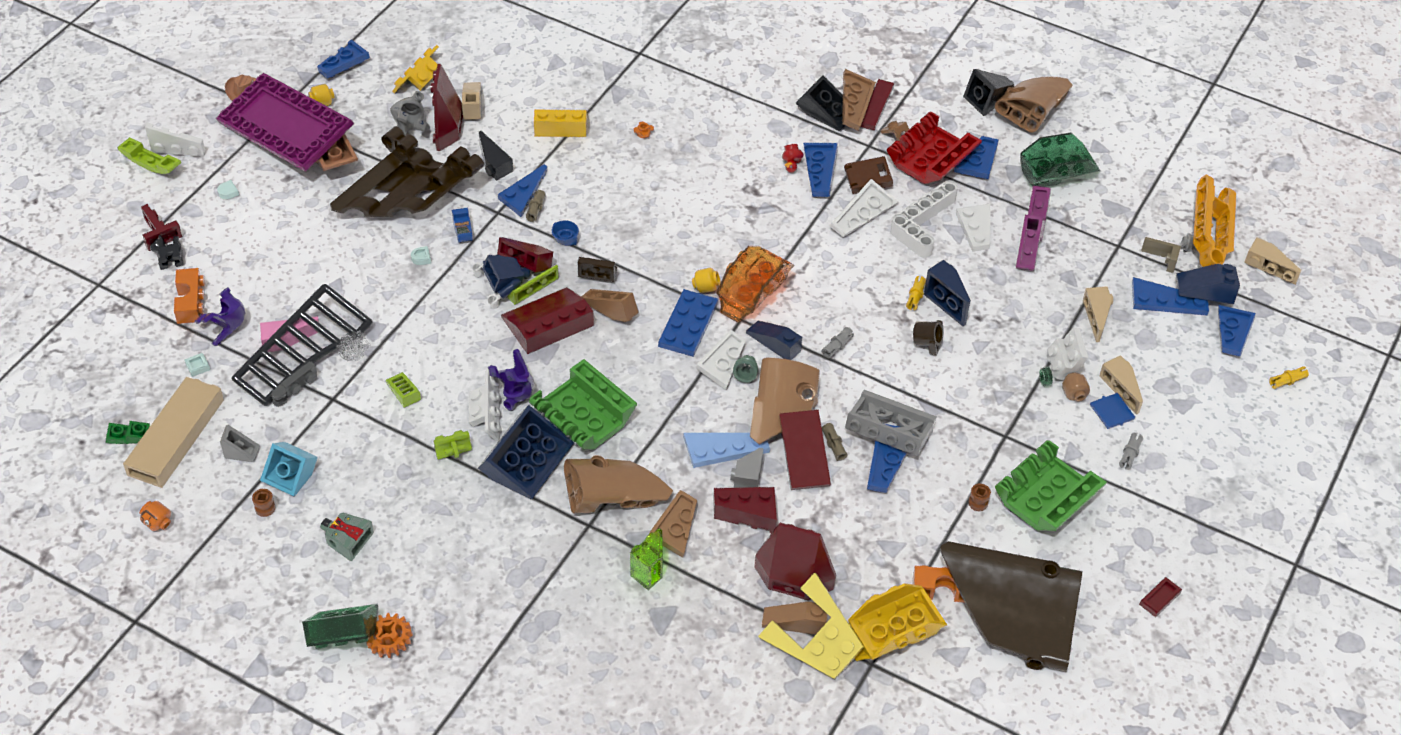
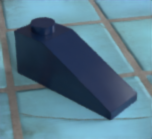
[746,320,803,360]

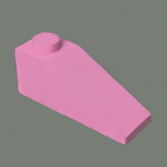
[260,316,319,352]

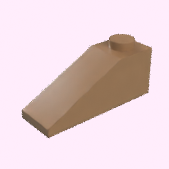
[581,289,639,322]
[762,602,827,635]

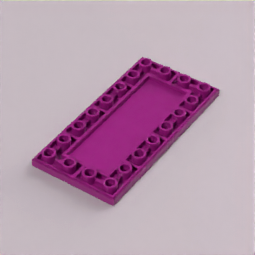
[216,73,354,172]

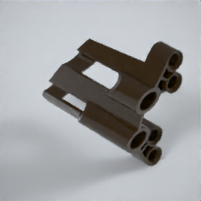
[330,126,484,217]

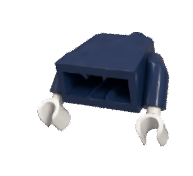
[472,254,530,309]

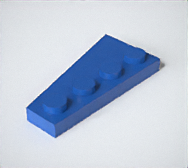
[867,424,915,493]

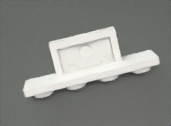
[469,370,500,441]

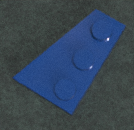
[317,39,370,79]
[1218,305,1256,357]

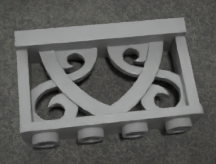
[845,389,937,456]

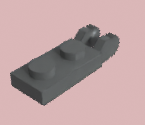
[271,361,317,407]

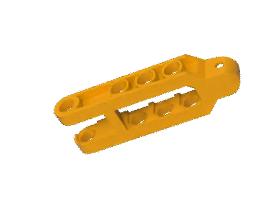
[1193,174,1236,267]

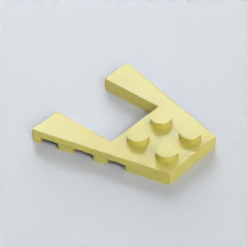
[758,573,864,679]

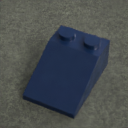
[924,259,971,327]
[1176,264,1240,304]

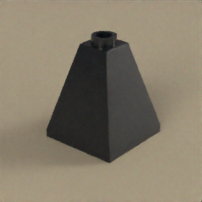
[963,69,1014,116]

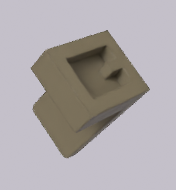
[1141,237,1181,273]

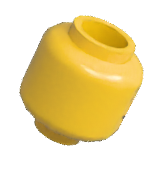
[308,84,335,106]
[692,268,721,293]

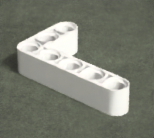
[890,180,958,258]

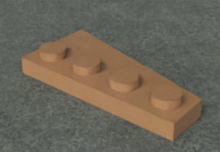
[842,69,876,131]

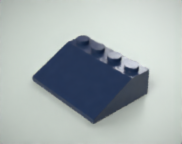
[478,405,574,499]

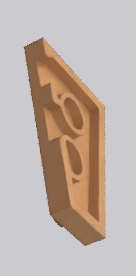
[648,490,697,558]

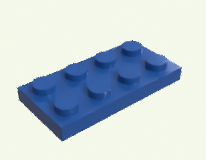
[658,289,718,357]

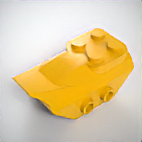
[848,583,947,661]

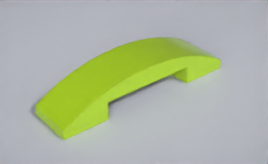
[117,137,181,174]

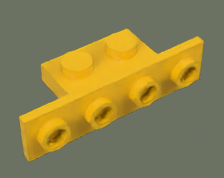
[392,45,439,94]

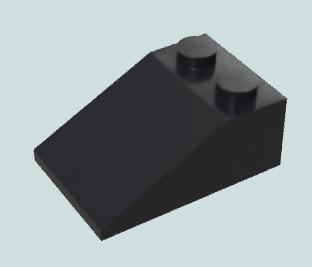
[796,75,845,131]

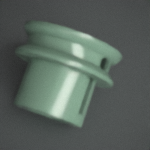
[733,355,758,383]

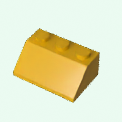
[534,109,587,137]

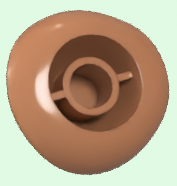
[225,74,257,101]

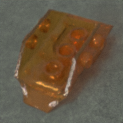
[716,245,795,322]

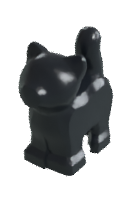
[150,235,184,270]

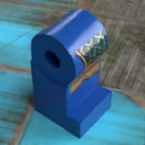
[452,207,473,243]

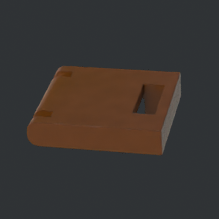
[844,156,893,194]

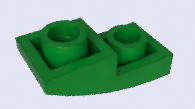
[105,421,150,444]

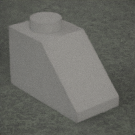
[730,448,763,488]

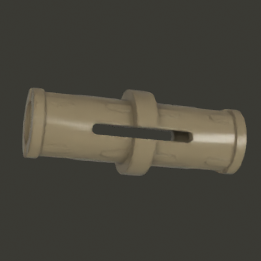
[526,190,546,222]
[822,423,848,461]

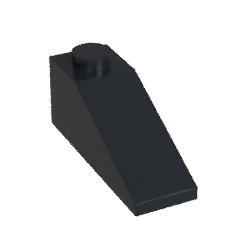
[478,131,513,181]

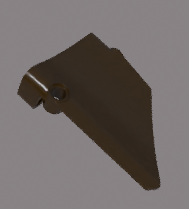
[940,541,1083,672]

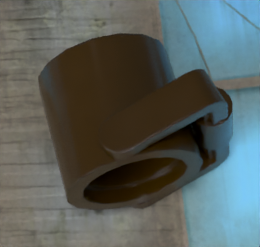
[913,320,944,355]

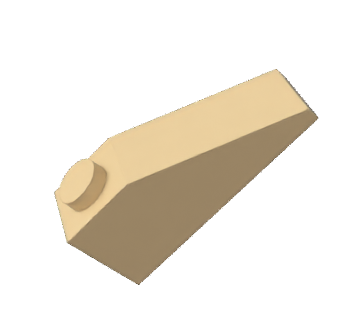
[1083,287,1113,342]
[1099,355,1143,415]

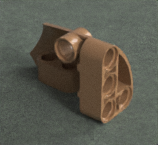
[995,77,1073,132]
[750,358,820,445]
[564,455,673,513]

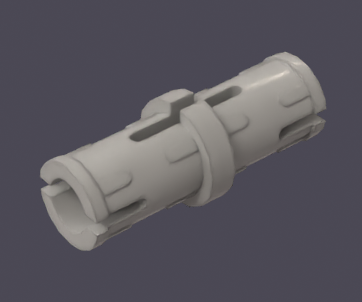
[821,327,854,359]
[1119,433,1143,470]

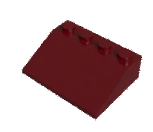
[501,287,594,355]

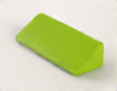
[507,265,559,305]

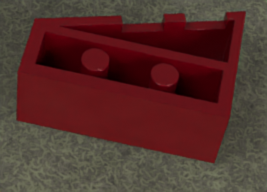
[713,487,777,533]

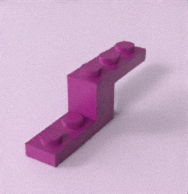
[1016,186,1051,271]

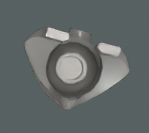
[390,91,430,136]

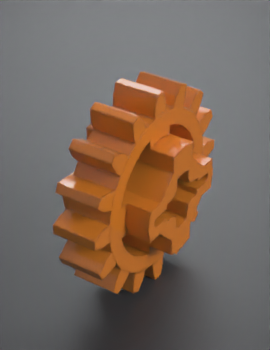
[365,613,413,658]

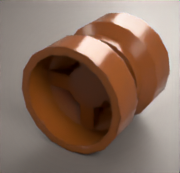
[968,483,991,511]
[252,489,276,517]

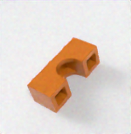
[174,268,205,324]
[912,565,965,603]

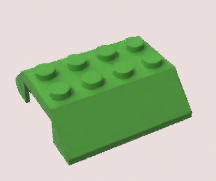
[529,359,637,450]
[995,440,1107,531]

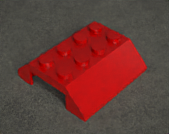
[887,112,982,184]

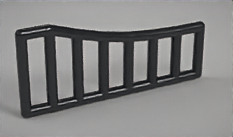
[231,284,373,406]

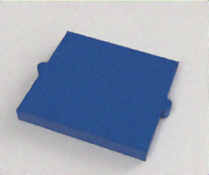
[1090,393,1135,429]

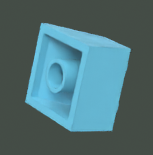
[260,442,318,496]

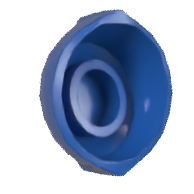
[552,220,579,246]

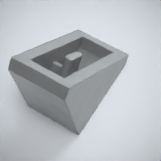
[220,425,260,462]

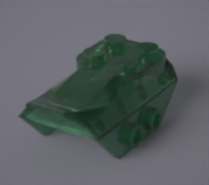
[1020,132,1101,187]

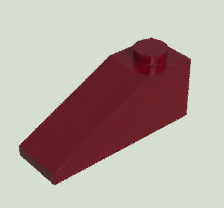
[497,237,554,272]

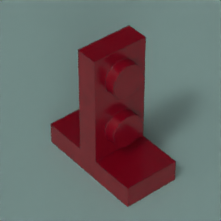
[141,204,183,251]

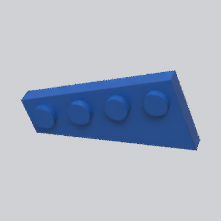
[803,143,838,197]
[1132,277,1209,316]

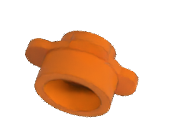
[634,121,654,138]

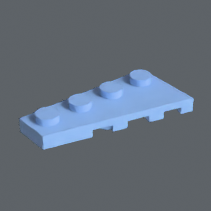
[683,433,770,468]

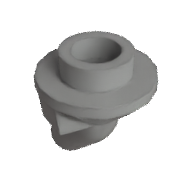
[1181,233,1195,251]

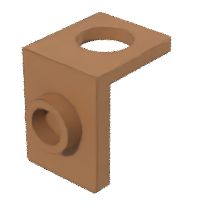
[880,121,909,141]

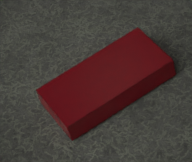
[1139,577,1182,618]

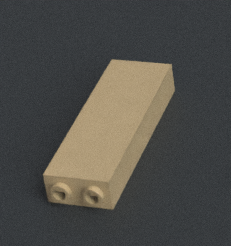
[123,377,224,488]

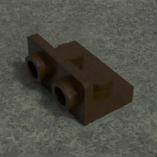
[577,257,617,282]

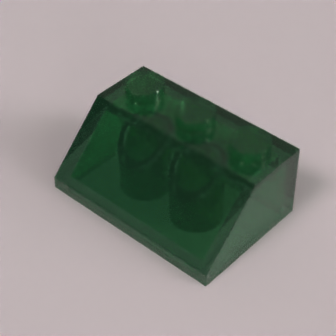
[302,603,378,649]

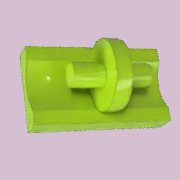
[433,430,472,459]

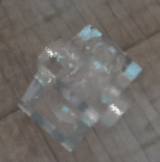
[336,331,371,361]

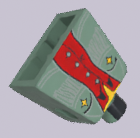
[320,513,374,561]

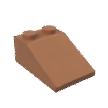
[316,134,358,171]

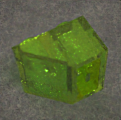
[630,528,663,590]

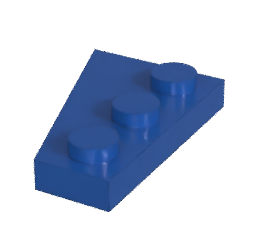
[954,136,999,179]

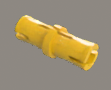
[906,276,926,310]
[1269,366,1309,389]

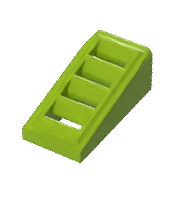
[386,372,421,408]

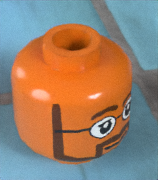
[139,501,171,531]

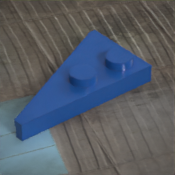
[498,164,547,217]

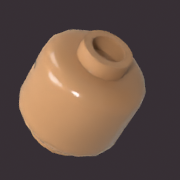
[1062,372,1090,402]

